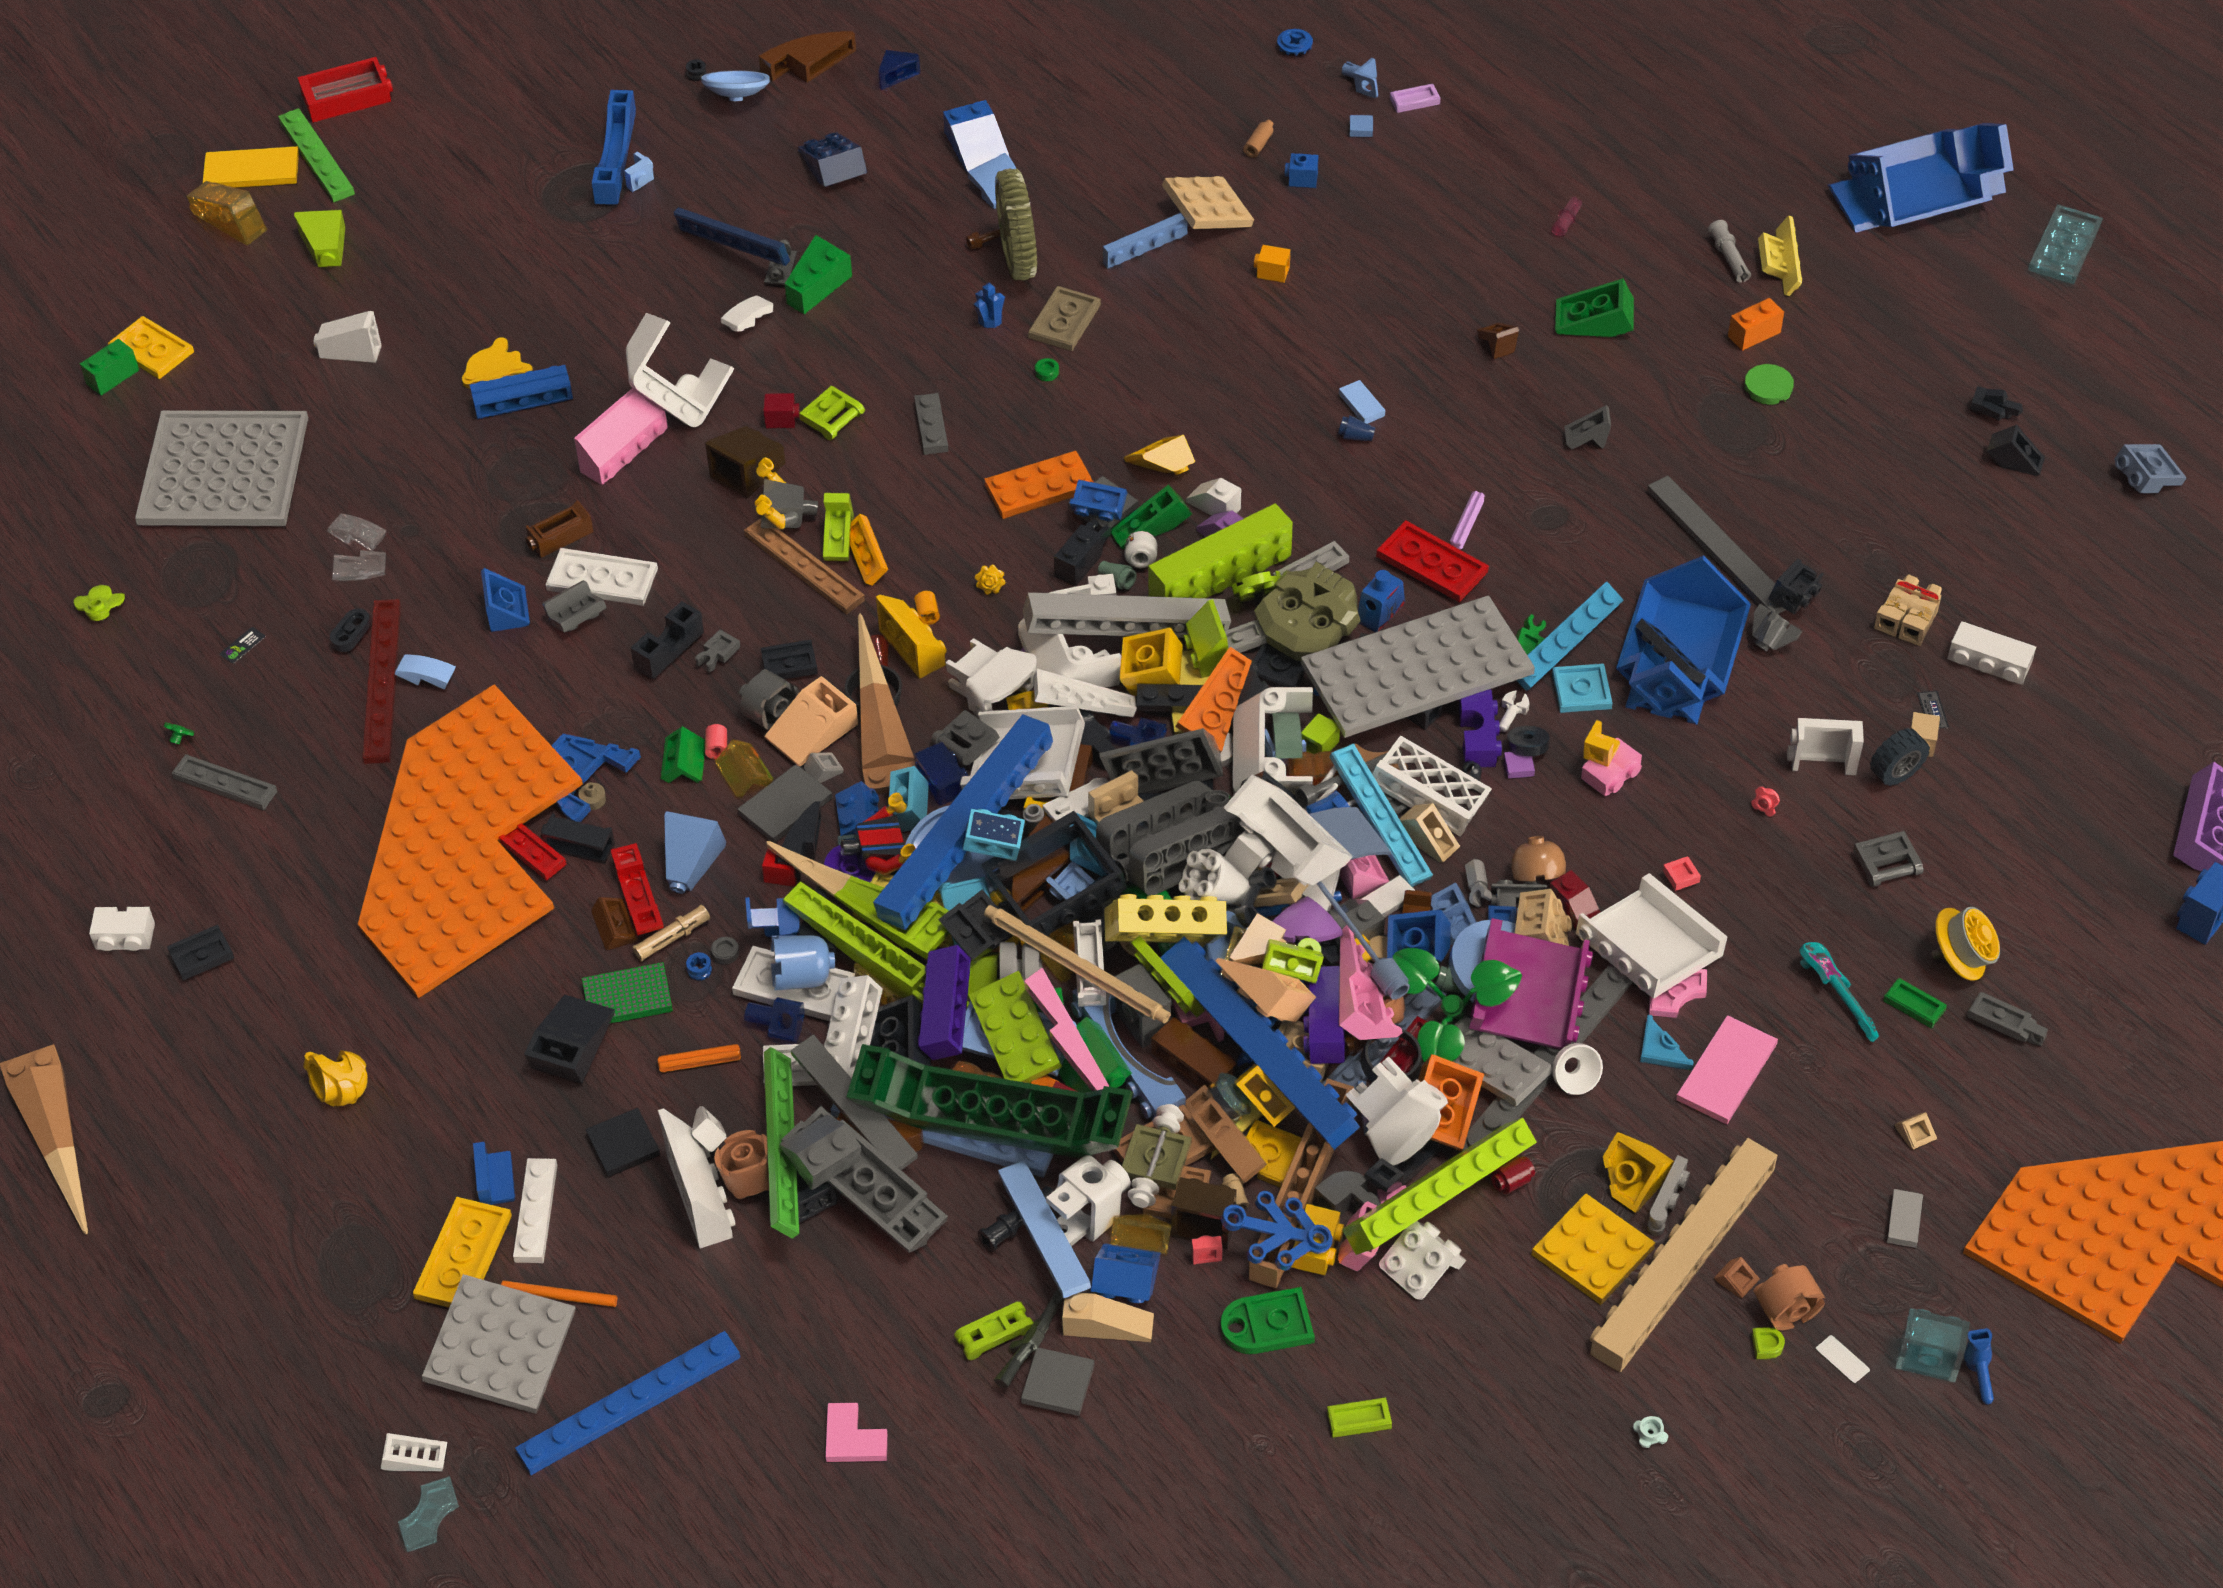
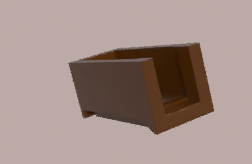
[525,500,593,558]

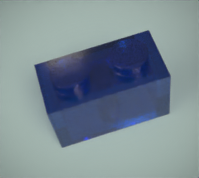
[914,742,968,806]

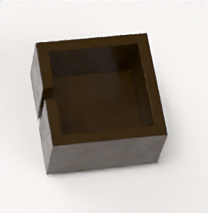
[1171,1177,1237,1249]

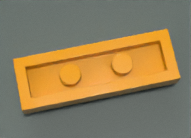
[850,514,888,586]

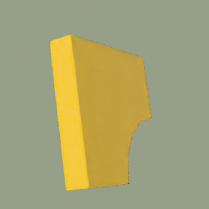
[1246,1119,1302,1188]

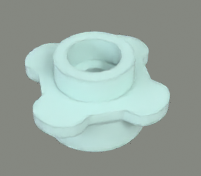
[1633,1416,1668,1448]

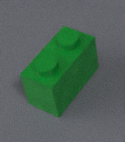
[80,338,139,396]

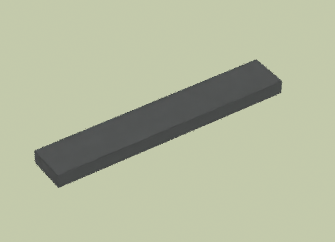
[791,1035,918,1170]

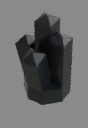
[1970,386,2023,421]

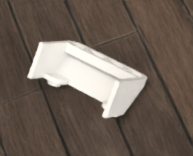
[626,313,734,427]
[1018,584,1121,688]
[1233,687,1313,795]
[1223,775,1353,886]

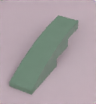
[1271,712,1303,758]

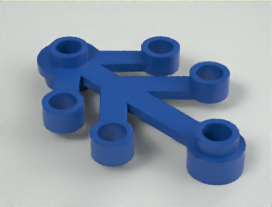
[1221,1191,1333,1270]

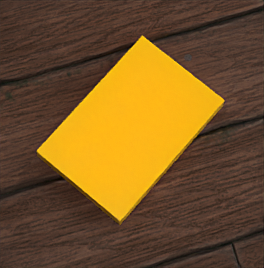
[108,316,194,379]

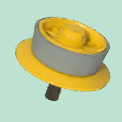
[1932,907,2000,981]

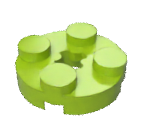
[1231,571,1281,602]

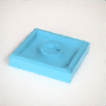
[1552,664,1613,713]

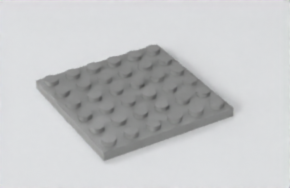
[135,411,308,526]

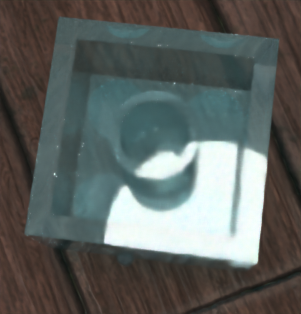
[1895,1308,1970,1382]

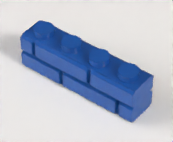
[469,365,573,419]

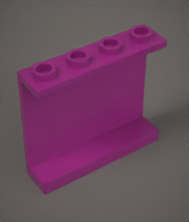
[1468,918,1593,1050]

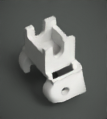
[946,638,1037,719]
[1346,1057,1448,1165]

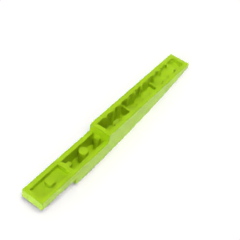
[783,881,970,1010]

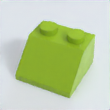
[1183,599,1229,678]

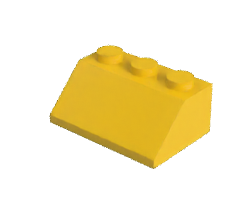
[876,595,947,679]

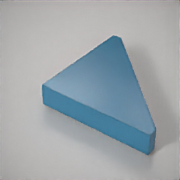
[1640,1015,1694,1071]

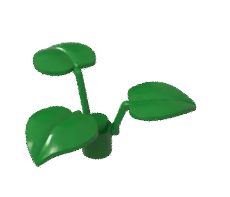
[1393,948,1522,1062]

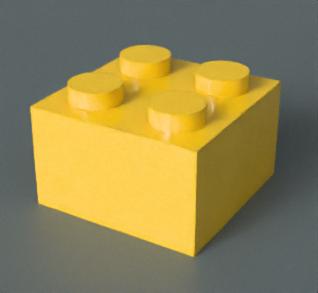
[1120,628,1183,696]

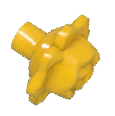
[975,564,1006,594]

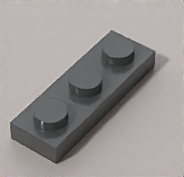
[914,393,948,455]

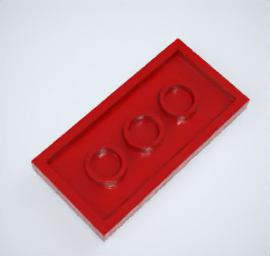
[1376,520,1489,603]

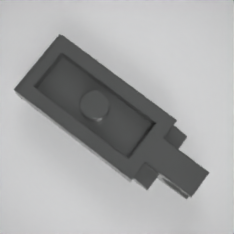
[1967,992,2048,1046]

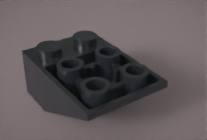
[524,994,615,1084]

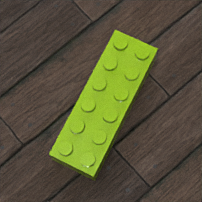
[1148,503,1293,599]

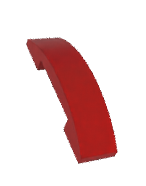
[611,843,664,935]

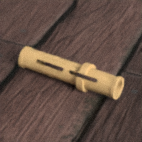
[632,905,711,961]

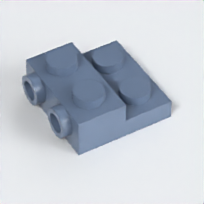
[2114,444,2186,493]

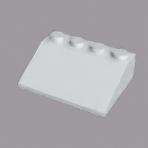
[658,1108,735,1248]

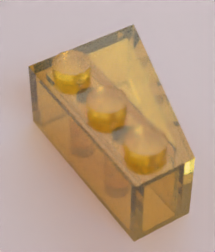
[186,181,267,245]

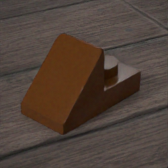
[1477,323,1519,359]

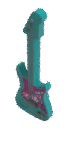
[1799,942,1879,1042]

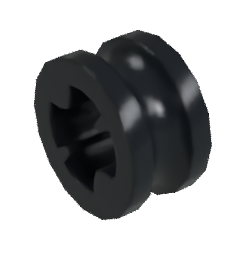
[686,59,707,81]

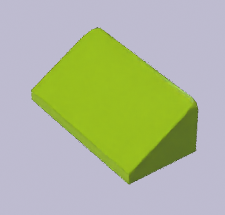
[1262,939,1324,984]

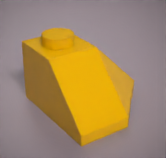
[1603,1132,1674,1213]

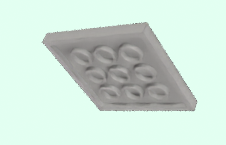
[422,1274,575,1414]

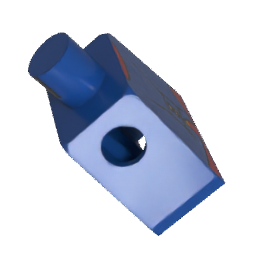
[1358,570,1405,633]

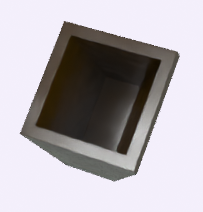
[705,426,786,499]

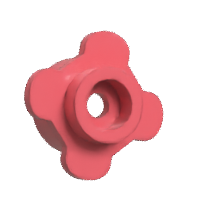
[1751,787,1780,817]

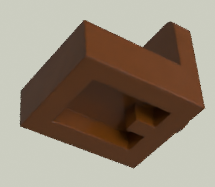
[1402,890,1432,914]

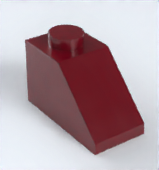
[1550,870,1601,930]

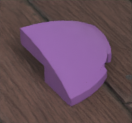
[1272,896,1343,943]

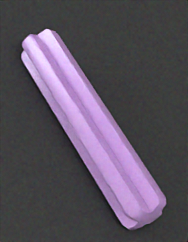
[1450,491,1485,549]

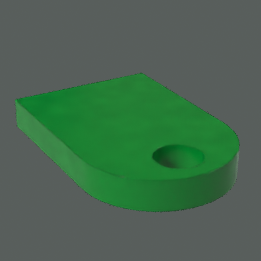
[1221,1287,1315,1354]

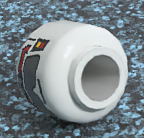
[1124,531,1157,569]

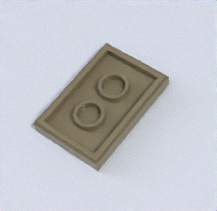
[1028,286,1101,351]

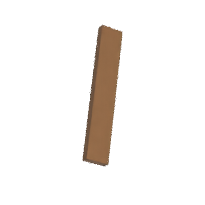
[744,518,865,615]

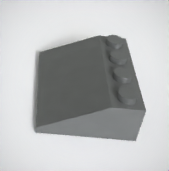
[1100,728,1223,793]

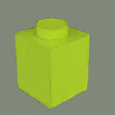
[1301,713,1340,762]

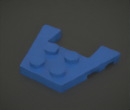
[552,734,641,822]

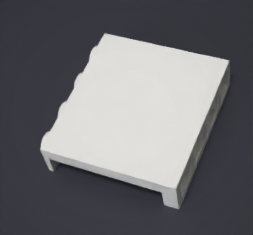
[960,706,1085,799]
[1576,873,1727,999]

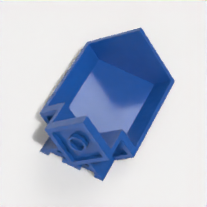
[1827,123,2014,233]
[1616,556,1751,724]

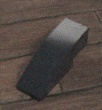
[778,801,822,880]

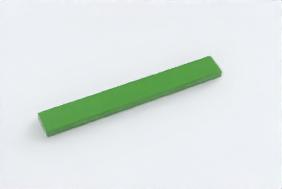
[764,1047,799,1239]

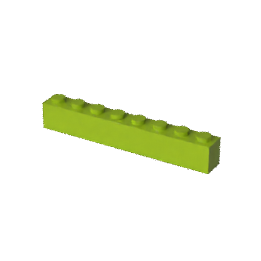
[1342,1117,1537,1255]

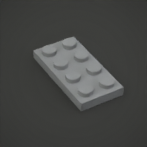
[1453,1015,1552,1106]

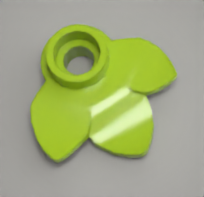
[74,585,125,621]

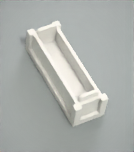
[1073,920,1106,1007]

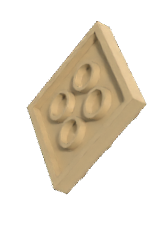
[1162,176,1254,229]

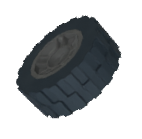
[1870,728,1930,786]

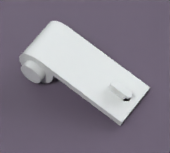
[1042,778,1109,822]

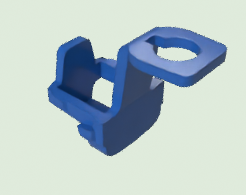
[745,897,800,937]

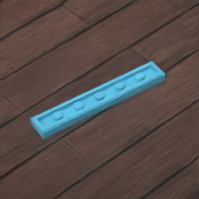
[1329,744,1433,887]

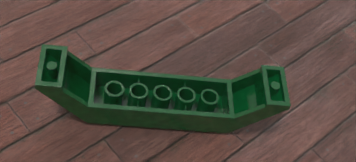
[846,1044,1133,1158]

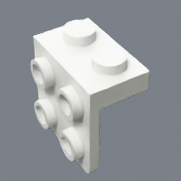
[1379,1221,1466,1300]

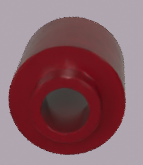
[1491,1156,1535,1194]

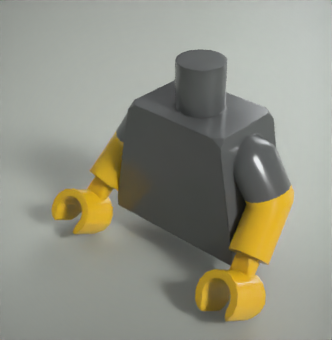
[755,457,818,529]

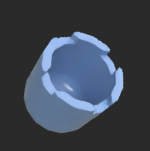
[771,935,835,990]

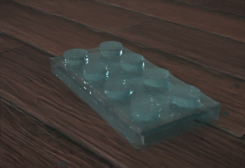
[2028,204,2103,284]

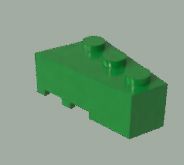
[785,235,852,314]

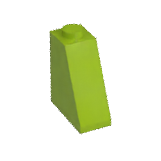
[294,210,345,267]

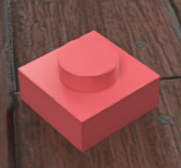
[1663,856,1701,891]
[1192,1236,1222,1264]

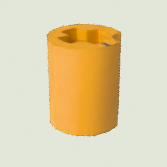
[914,591,940,625]

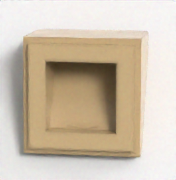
[1894,1112,1937,1150]

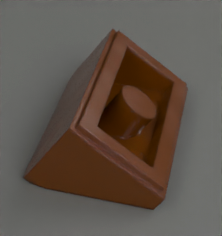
[591,897,638,950]

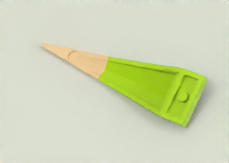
[767,841,949,959]

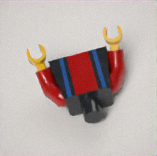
[841,793,916,876]

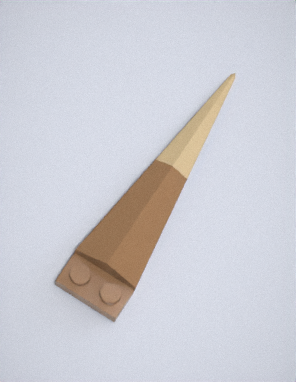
[858,614,916,794]
[0,1044,88,1235]

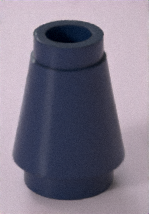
[1338,415,1375,442]

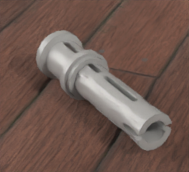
[1707,220,1751,282]

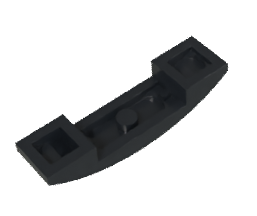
[1364,1140,1444,1192]

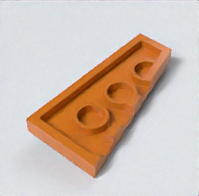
[1175,647,1252,754]

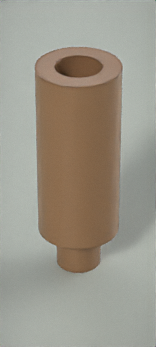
[1243,120,1273,158]

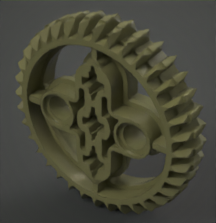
[995,168,1037,281]

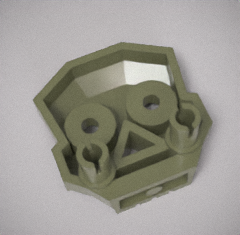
[1254,562,1360,661]

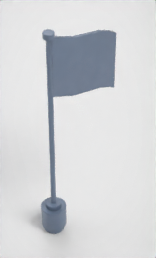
[1309,807,1410,1000]

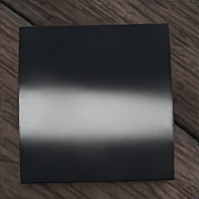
[938,889,1013,961]

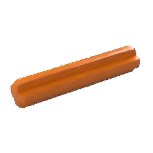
[658,1044,741,1072]

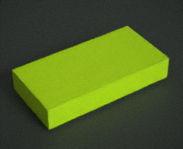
[1327,1397,1392,1438]

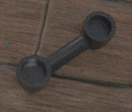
[1235,867,1276,928]

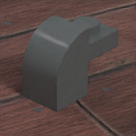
[1314,1171,1380,1216]

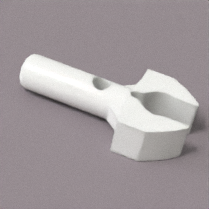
[1499,691,1529,733]

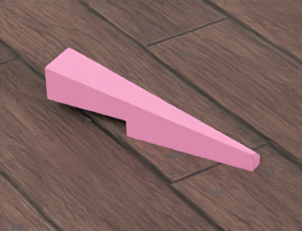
[1339,925,1403,1040]

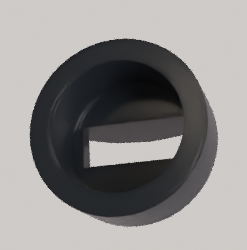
[1461,761,1482,781]

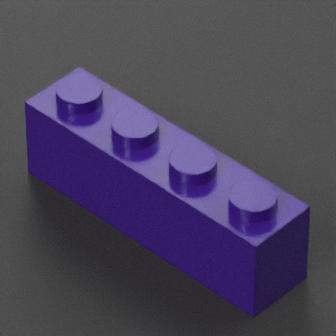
[918,945,971,1060]
[1304,966,1345,1064]

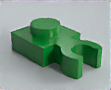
[1516,614,1546,655]

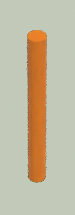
[501,1281,618,1307]

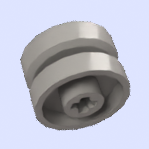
[1000,942,1043,1002]

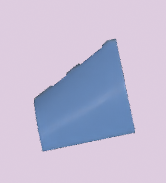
[968,153,1016,209]
[1431,883,1477,945]

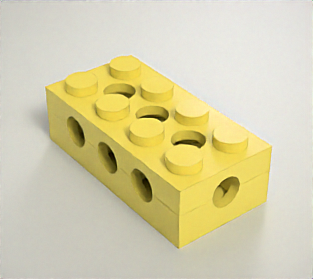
[1104,894,1227,944]

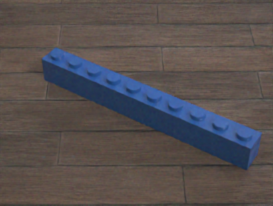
[873,714,1053,930]
[1160,936,1360,1150]

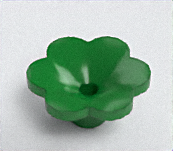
[163,722,195,744]

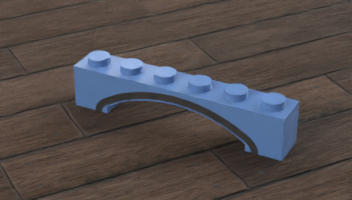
[1071,989,1186,1121]

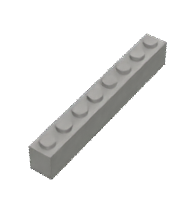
[1023,592,1231,638]

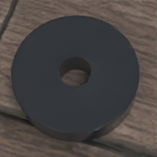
[1507,726,1550,756]

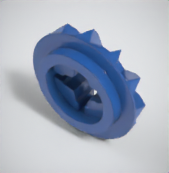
[1277,29,1313,56]

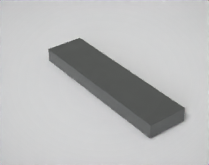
[172,754,278,810]

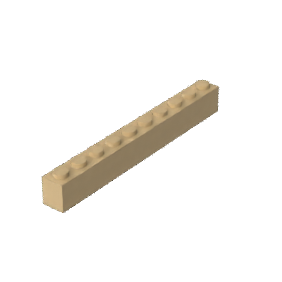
[1590,1138,1778,1373]

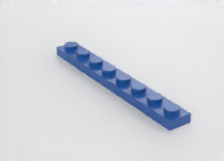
[515,1331,740,1475]

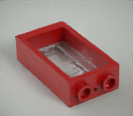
[297,57,393,122]

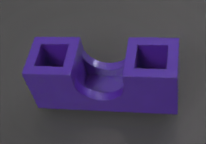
[1459,690,1502,767]

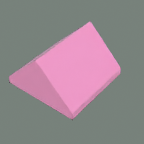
[1339,855,1389,899]

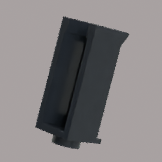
[541,813,615,864]

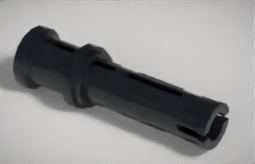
[977,1186,1054,1252]

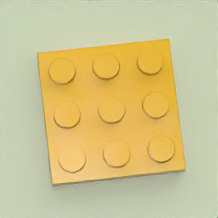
[1532,1194,1655,1305]

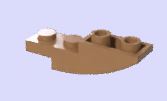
[1185,1085,1267,1183]

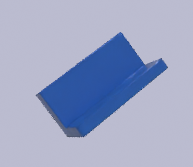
[473,1142,515,1205]

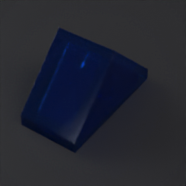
[878,50,920,90]

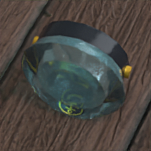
[1208,1072,1251,1121]

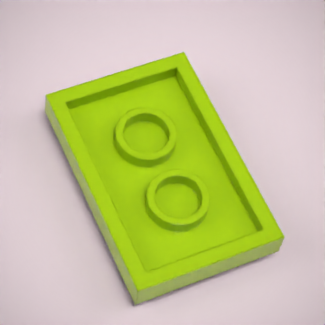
[1131,935,1205,1018]

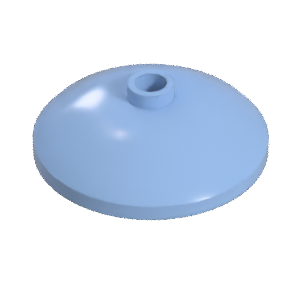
[701,71,770,101]

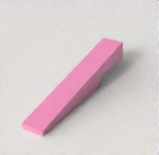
[1024,968,1109,1091]

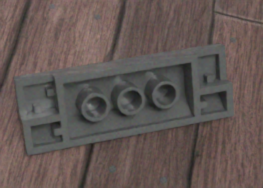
[781,1106,948,1253]

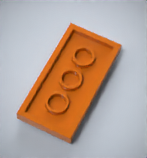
[984,451,1094,519]

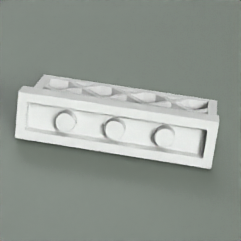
[1372,736,1492,837]

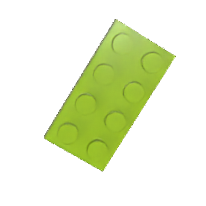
[969,970,1062,1083]

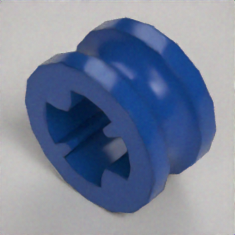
[686,953,712,981]

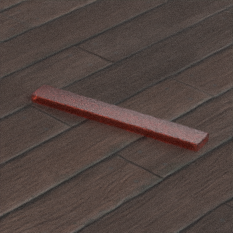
[363,599,401,764]

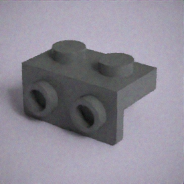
[542,580,607,632]

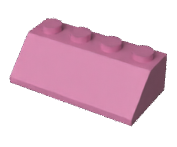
[574,388,668,485]

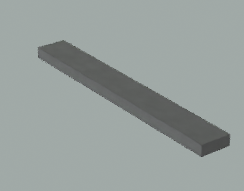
[1647,476,1786,616]

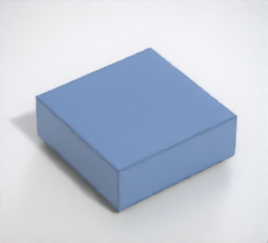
[1350,115,1373,137]

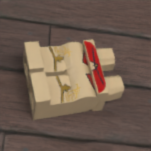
[1874,574,1942,646]

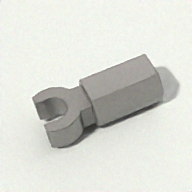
[1465,859,1492,908]

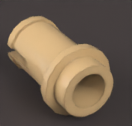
[1222,1173,1249,1210]

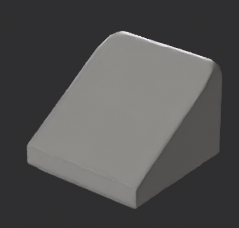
[804,752,844,783]

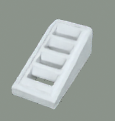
[692,1106,727,1152]
[381,1433,447,1471]

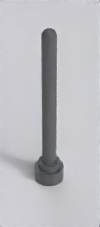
[1295,749,1402,808]

